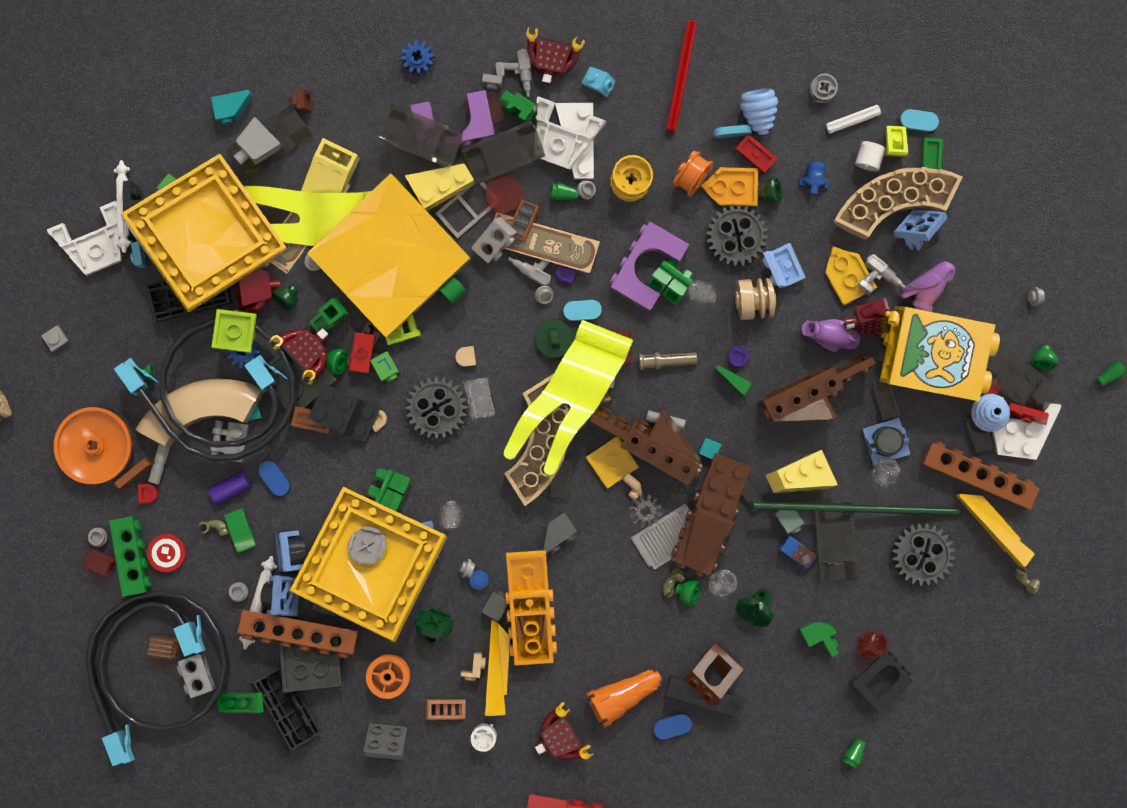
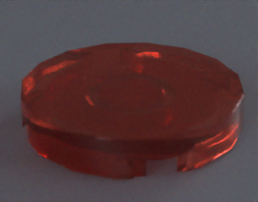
[485,175,523,213]

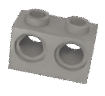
[471,217,517,263]
[177,652,216,698]

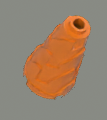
[586,670,662,728]

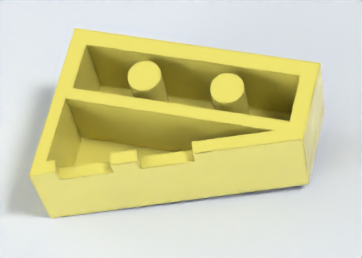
[405,164,475,211]
[766,450,838,493]

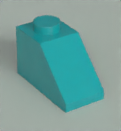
[211,90,253,125]

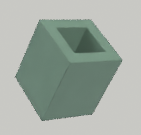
[774,510,804,535]

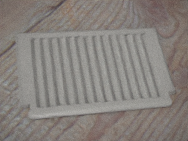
[631,503,689,570]

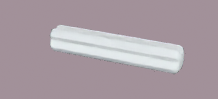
[826,105,881,134]

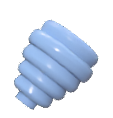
[740,89,778,135]
[971,394,1010,432]

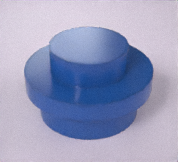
[469,570,489,590]

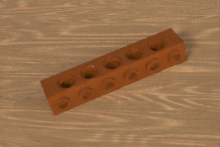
[920,441,1040,510]
[237,610,359,659]

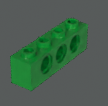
[109,516,151,597]

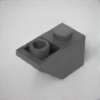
[543,512,577,554]

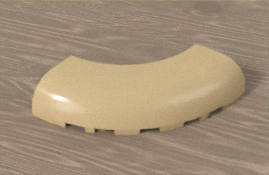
[834,167,963,240]
[504,374,569,506]
[136,378,264,447]

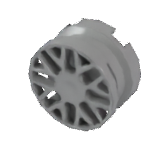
[809,74,838,103]

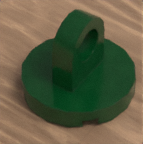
[536,320,573,358]
[736,589,773,627]
[415,608,454,647]

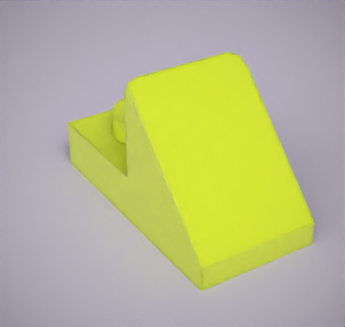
[884,126,908,157]

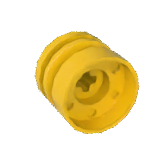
[610,155,653,202]

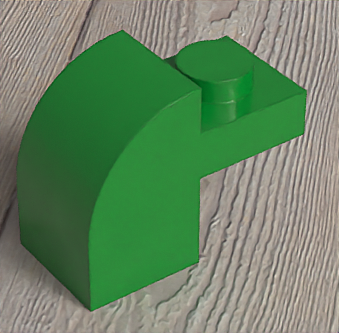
[309,298,349,332]
[798,621,839,657]

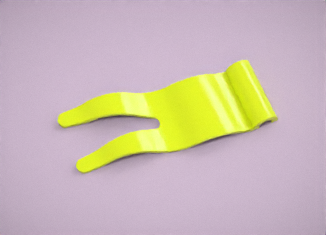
[243,186,372,246]
[504,320,633,476]

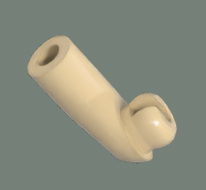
[622,472,642,500]

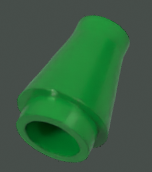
[550,182,578,201]
[1097,361,1127,387]
[842,738,866,769]

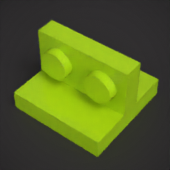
[212,309,257,353]

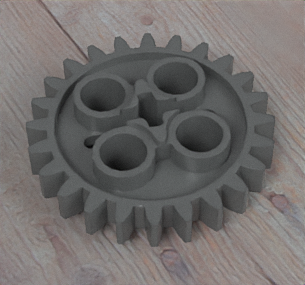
[706,204,768,267]
[405,376,468,439]
[891,523,955,586]

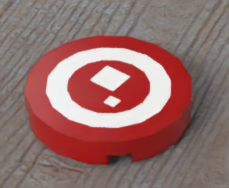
[147,534,186,572]

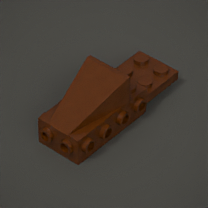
[758,356,876,422]
[590,407,703,485]
[671,453,751,577]

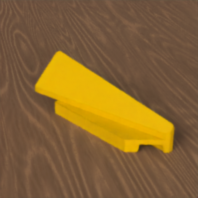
[956,494,1035,567]
[485,619,510,716]

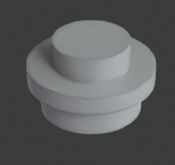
[577,181,596,200]
[304,254,321,271]
[534,286,553,304]
[1027,287,1045,306]
[88,528,108,547]
[459,559,475,578]
[229,582,248,602]

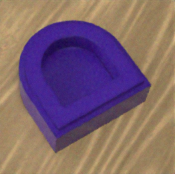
[556,265,576,284]
[728,346,751,368]

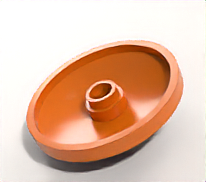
[54,407,133,484]

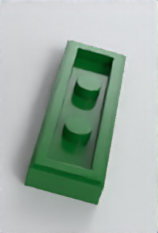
[218,692,264,713]

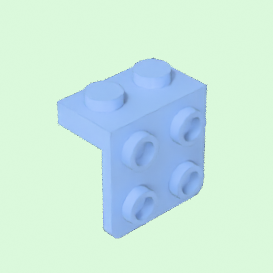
[762,243,806,288]

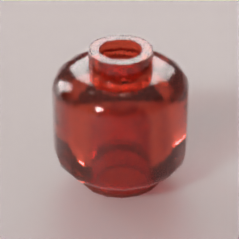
[858,631,887,658]

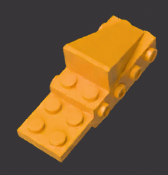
[506,550,557,665]

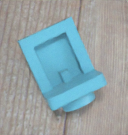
[581,66,615,97]
[130,240,147,268]

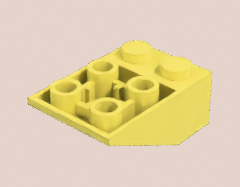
[301,138,360,193]

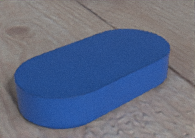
[259,461,290,496]
[654,713,692,739]

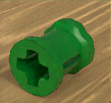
[136,364,155,381]

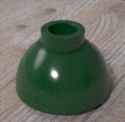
[758,177,782,203]
[272,285,298,311]

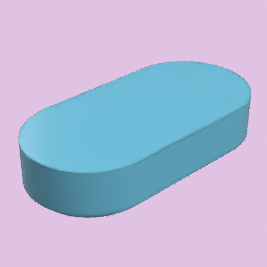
[900,109,939,132]
[713,125,752,138]
[563,300,602,321]

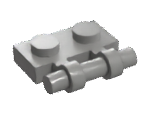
[210,420,249,463]

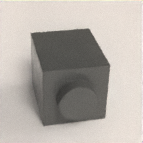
[482,590,508,621]

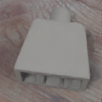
[233,117,281,165]

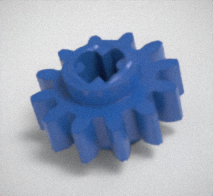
[401,40,435,75]
[226,340,261,369]

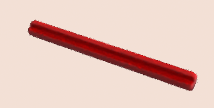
[666,20,697,132]

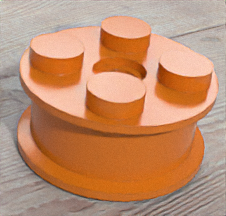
[673,151,714,197]
[366,654,410,699]

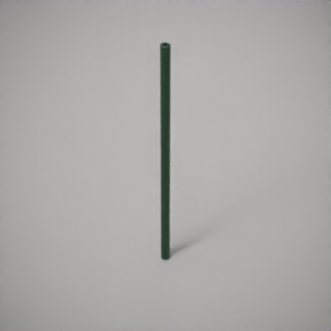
[752,502,960,516]

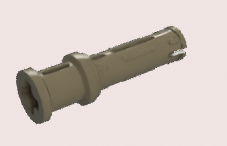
[638,352,697,371]

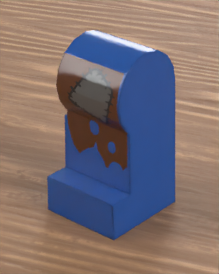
[778,535,817,569]

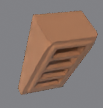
[425,699,466,720]

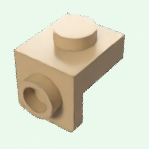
[461,652,486,681]

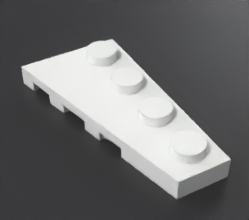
[555,103,594,180]

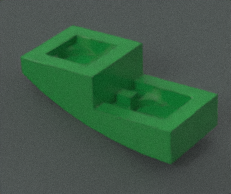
[224,508,257,554]

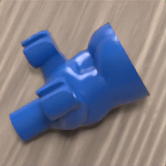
[799,162,829,195]

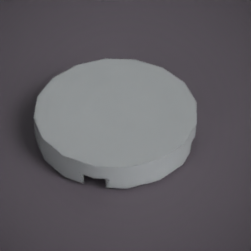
[348,527,387,566]

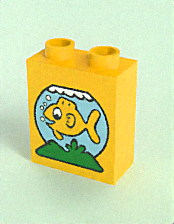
[879,306,1000,401]

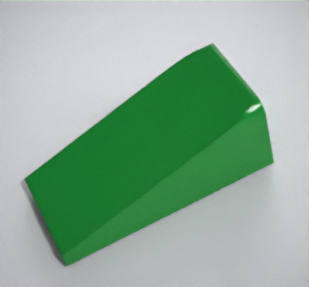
[715,365,751,397]

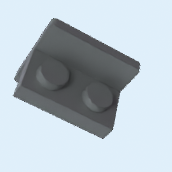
[363,723,407,760]

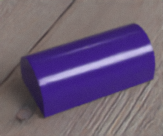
[208,471,252,506]

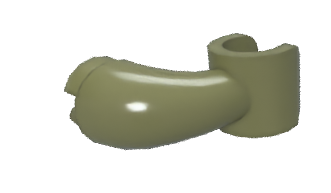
[198,520,229,536]
[1015,566,1040,594]
[662,568,685,597]

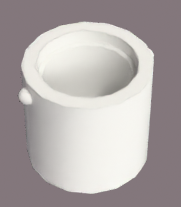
[855,141,885,172]
[471,723,497,752]

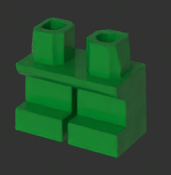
[500,90,537,129]
[646,258,693,305]
[367,469,412,512]

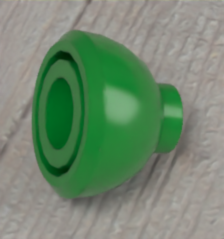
[1031,345,1059,370]
[326,349,348,375]
[675,580,700,607]

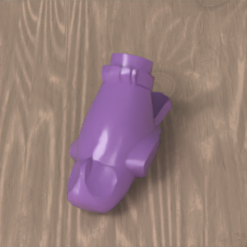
[901,261,955,312]
[801,319,860,352]

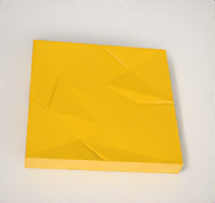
[121,154,286,313]
[307,173,471,338]
[290,487,447,642]

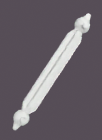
[114,160,132,253]
[239,556,277,649]

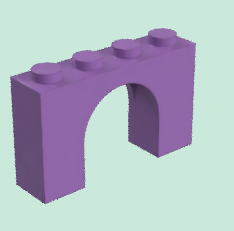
[411,90,495,155]
[609,222,689,312]

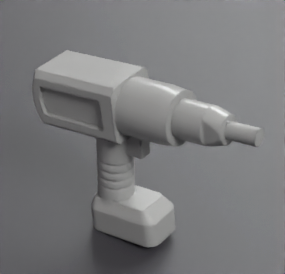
[496,49,532,97]
[857,254,906,295]
[508,257,551,286]

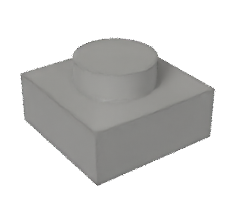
[482,74,503,90]
[42,325,70,352]

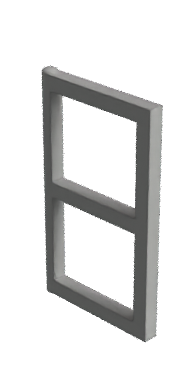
[435,176,500,239]

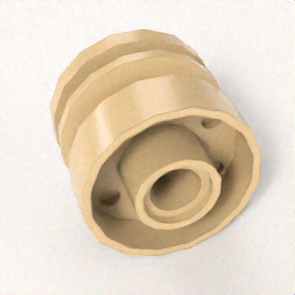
[735,277,776,320]

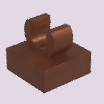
[290,89,313,112]

